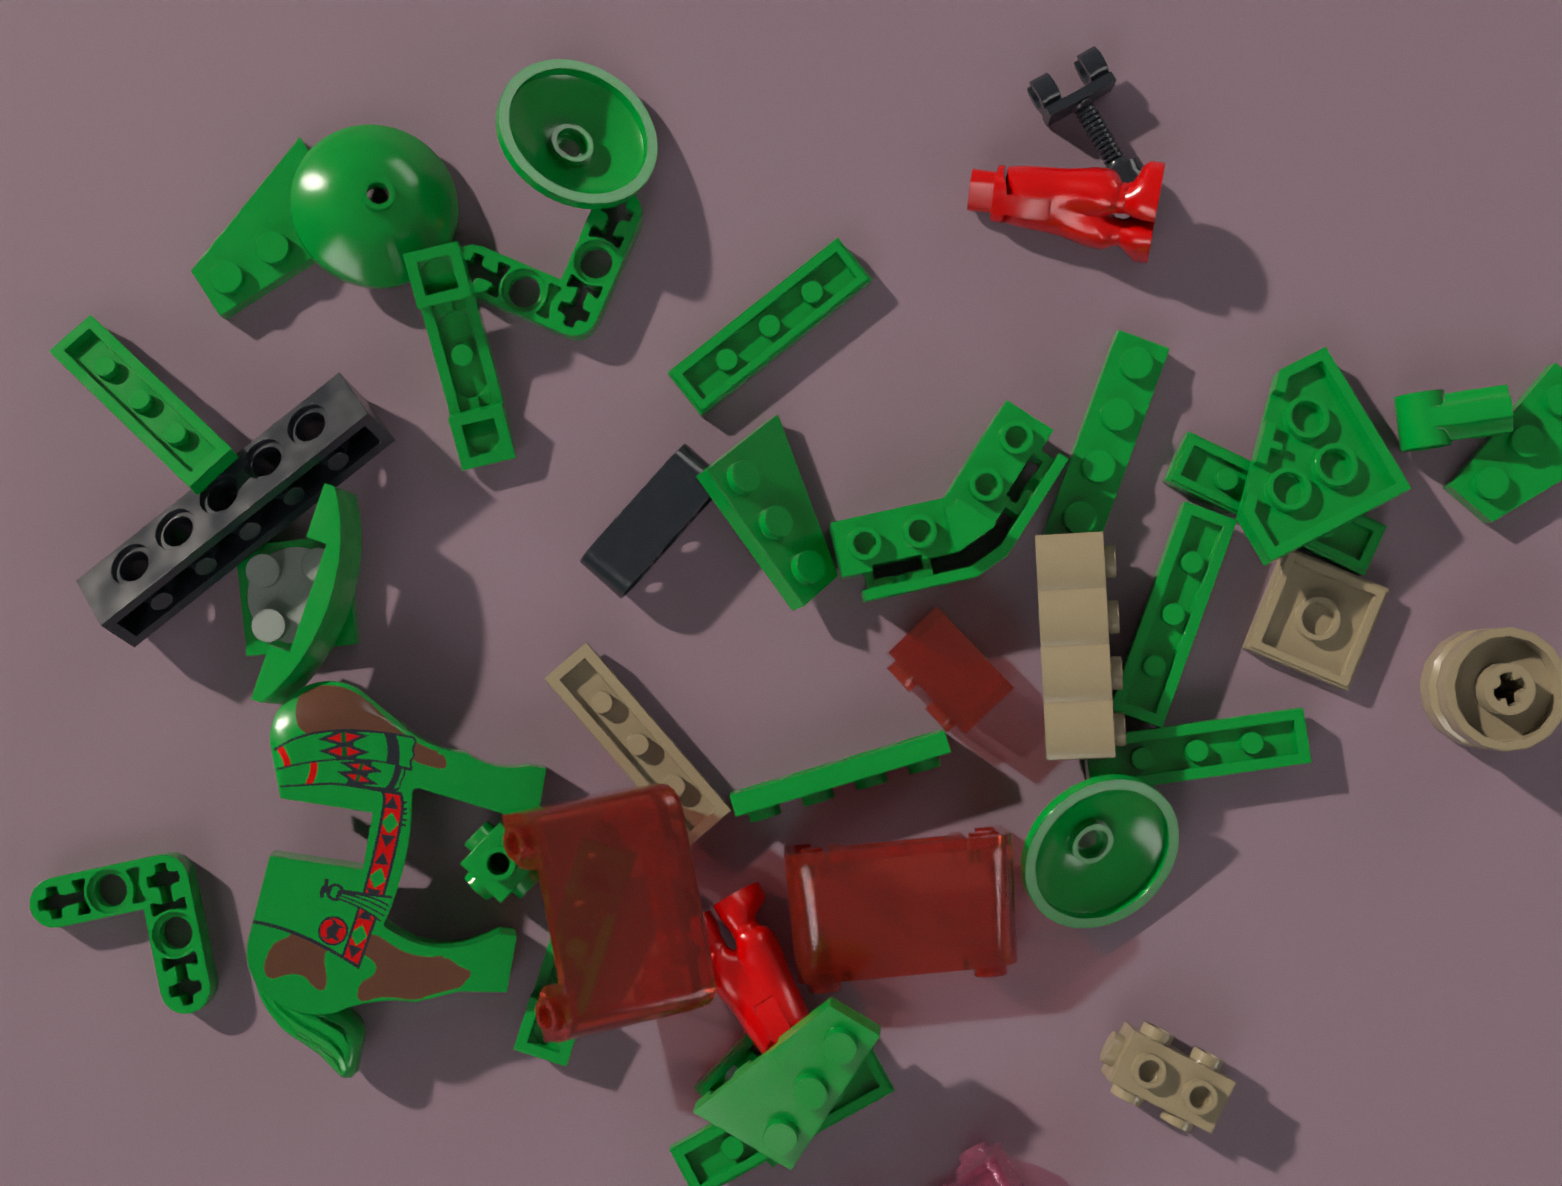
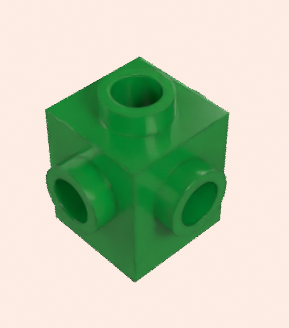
[460,818,548,903]

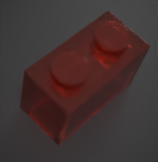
[886,607,1014,734]

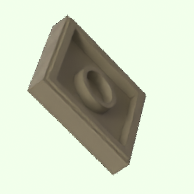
[1242,550,1389,691]

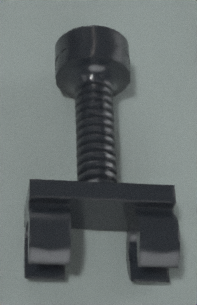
[1027,46,1144,183]

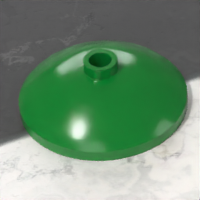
[495,59,658,209]
[290,124,459,289]
[1020,774,1179,928]

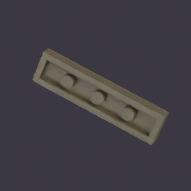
[544,643,732,847]

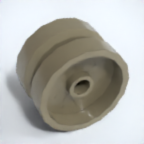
[1419,627,1562,751]

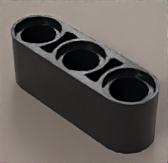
[580,444,712,599]

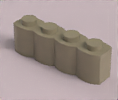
[1035,532,1126,761]

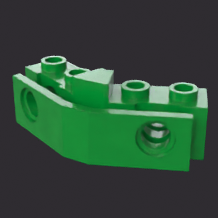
[829,400,1069,603]

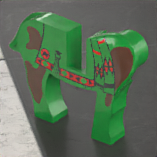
[247,681,546,1078]

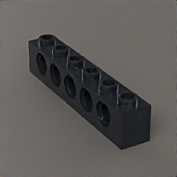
[76,372,395,648]

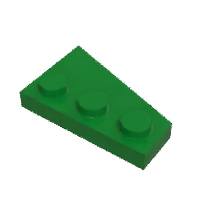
[1443,363,1562,524]
[696,414,838,611]
[693,997,881,1170]

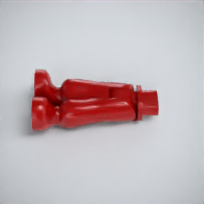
[967,161,1165,263]
[669,882,810,1054]

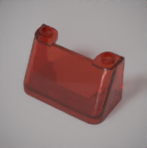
[502,783,716,1042]
[783,825,1018,994]

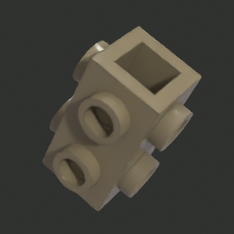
[1100,1021,1236,1133]

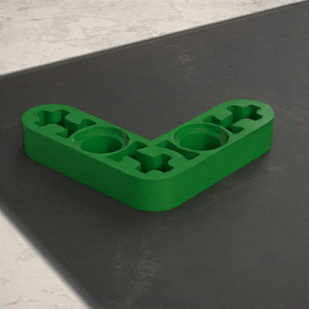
[461,195,643,341]
[30,852,218,1014]

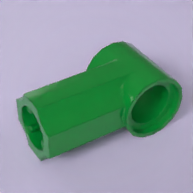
[1393,384,1514,452]

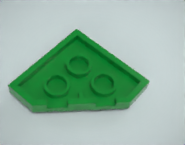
[1236,347,1411,566]

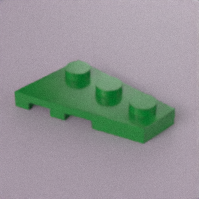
[191,137,316,320]

